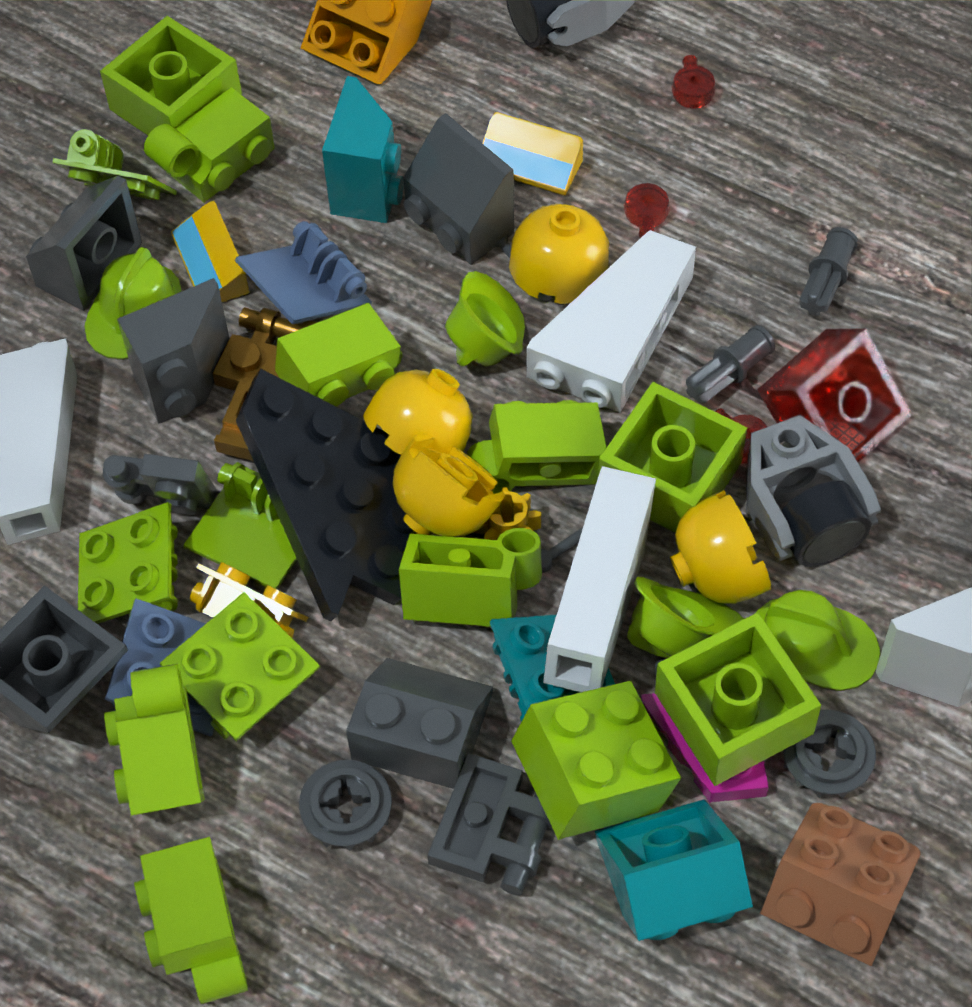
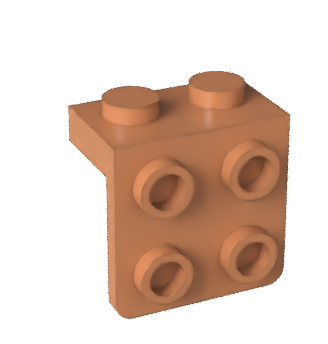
[760,803,921,966]

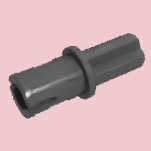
[799,227,858,316]
[686,325,775,403]

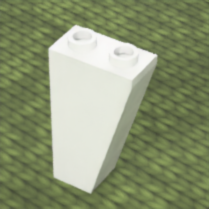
[527,230,696,413]
[0,338,77,545]
[543,466,656,692]

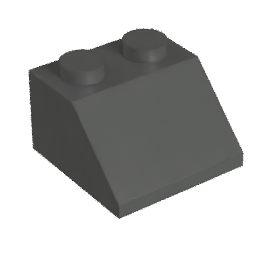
[403,113,514,265]
[26,176,142,311]
[117,278,230,424]
[0,585,128,733]
[346,658,493,789]

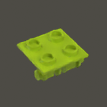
[52,129,177,200]
[183,462,297,589]
[78,502,178,624]
[160,592,320,741]

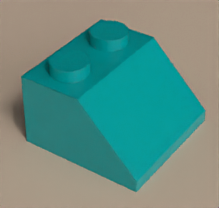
[322,76,404,223]
[595,799,753,941]

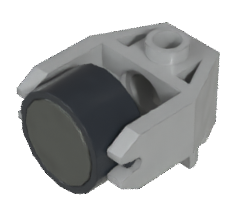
[506,0,635,48]
[746,415,881,567]

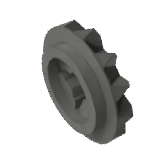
[783,710,876,799]
[299,760,392,851]

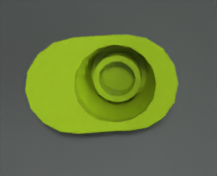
[84,247,182,360]
[445,271,525,367]
[627,577,744,658]
[756,590,880,691]

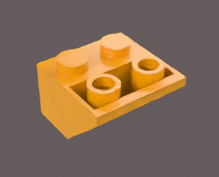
[301,0,432,84]

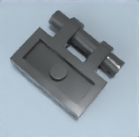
[103,454,217,514]
[427,753,553,896]

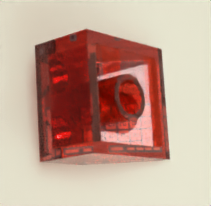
[757,328,912,463]

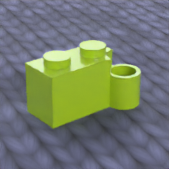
[144,87,275,203]
[275,303,403,406]
[467,400,607,494]
[399,528,542,627]
[104,663,205,816]
[134,837,248,1004]

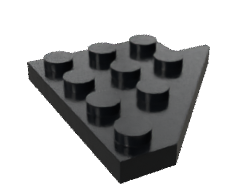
[236,369,418,622]

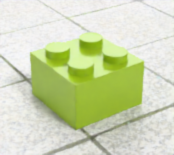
[100,16,242,135]
[598,382,747,533]
[655,612,821,786]
[511,681,681,840]

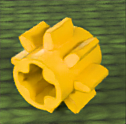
[474,487,541,540]

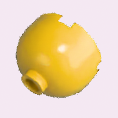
[509,203,609,304]
[363,369,473,455]
[393,433,505,537]
[670,490,771,604]

